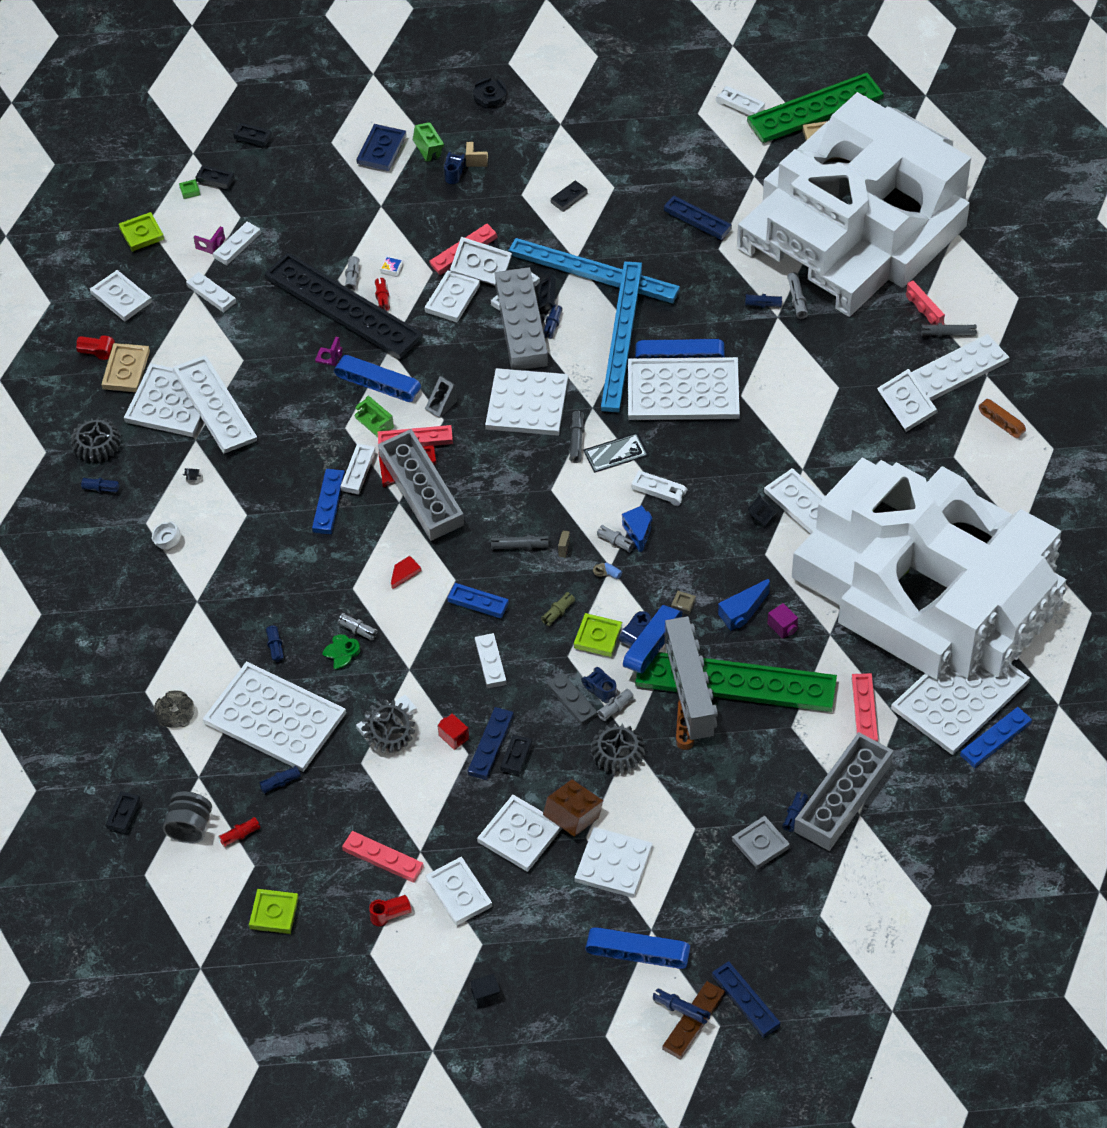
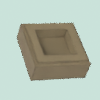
[558,531,570,558]
[671,591,696,615]

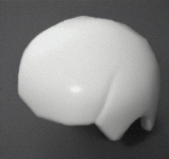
[151,521,180,549]

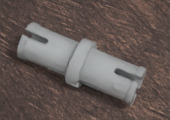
[345,256,360,291]
[597,525,635,552]
[338,613,377,641]
[597,689,634,721]

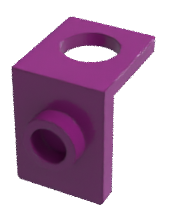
[193,226,225,254]
[315,337,343,366]

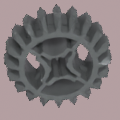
[71,417,121,463]
[361,699,415,753]
[591,723,645,775]

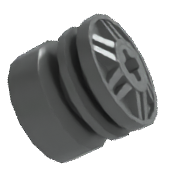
[162,791,212,844]

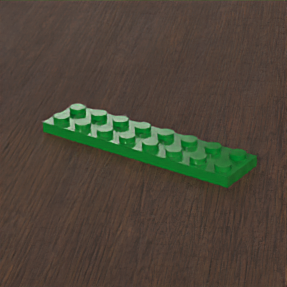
[747,73,884,143]

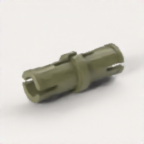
[541,592,575,626]

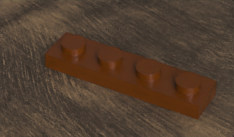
[662,981,725,1060]

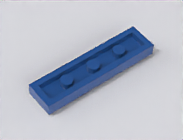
[312,469,345,534]
[960,707,1032,768]

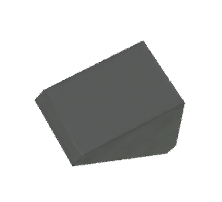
[425,376,457,417]

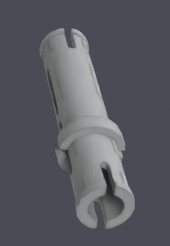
[787,272,808,319]

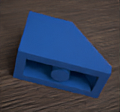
[622,505,652,552]

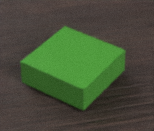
[179,179,200,199]

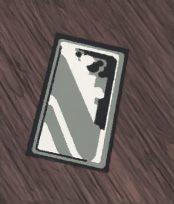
[583,432,650,473]

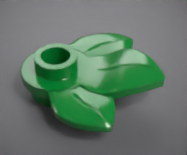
[322,634,360,670]

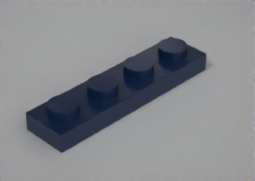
[664,196,732,240]
[468,707,514,780]
[712,961,781,1038]

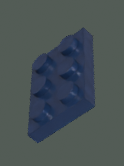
[356,124,407,171]

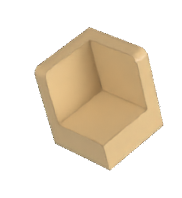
[466,142,488,167]

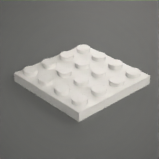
[124,363,202,437]
[485,368,568,436]

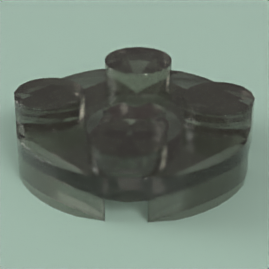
[154,690,195,728]

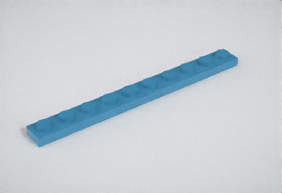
[509,238,680,303]
[601,262,642,412]

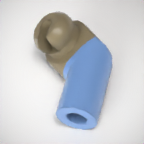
[593,563,622,579]

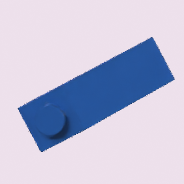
[718,579,770,631]

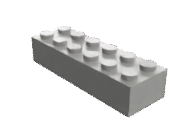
[495,267,548,370]
[378,429,464,541]
[665,616,718,740]
[794,732,894,851]

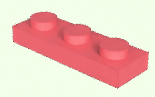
[906,281,945,325]

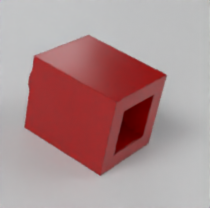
[437,713,469,750]

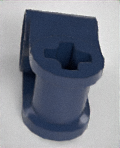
[444,152,466,184]
[619,611,651,647]
[581,667,617,703]

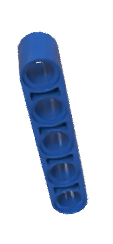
[635,339,725,359]
[334,355,421,402]
[623,605,682,674]
[585,928,690,969]

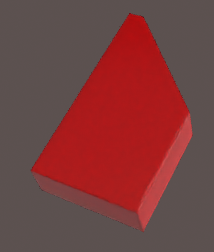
[391,556,421,589]

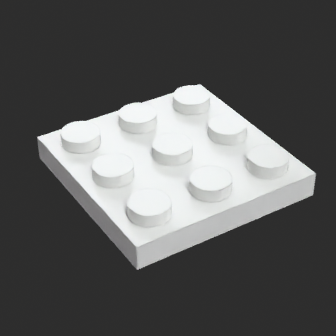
[477,795,562,872]
[575,827,652,898]

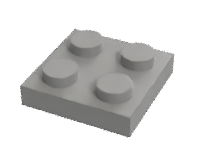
[732,816,790,869]

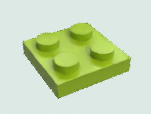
[119,212,165,251]
[574,613,622,657]
[249,889,299,934]

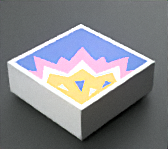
[380,256,403,276]

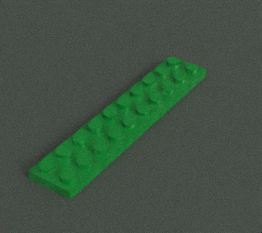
[635,652,837,712]

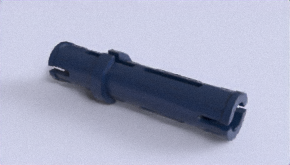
[653,988,710,1024]

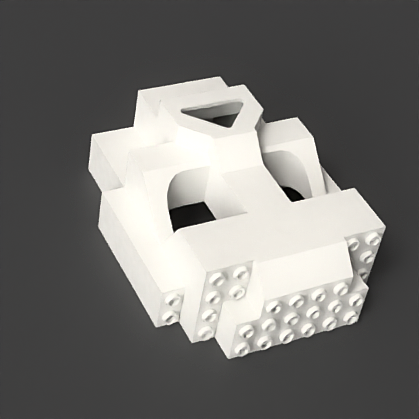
[737,92,971,317]
[792,457,1067,680]

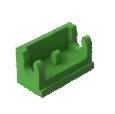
[412,122,444,162]
[354,395,394,437]

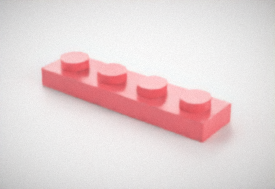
[429,224,498,275]
[378,425,453,446]
[851,673,878,742]
[342,831,424,883]

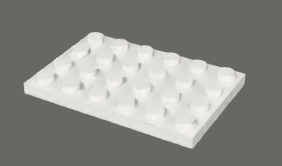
[628,357,740,420]
[203,661,346,772]
[891,664,1030,755]

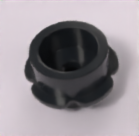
[182,468,201,480]

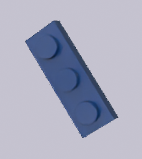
[447,583,509,618]

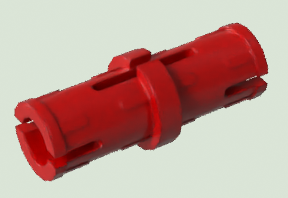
[374,278,390,311]
[218,817,260,847]

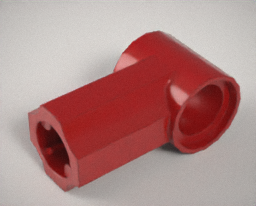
[76,336,115,360]
[369,895,412,926]

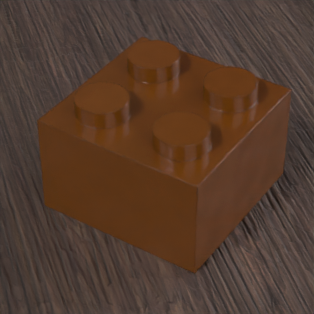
[543,779,604,837]

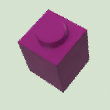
[768,603,798,639]

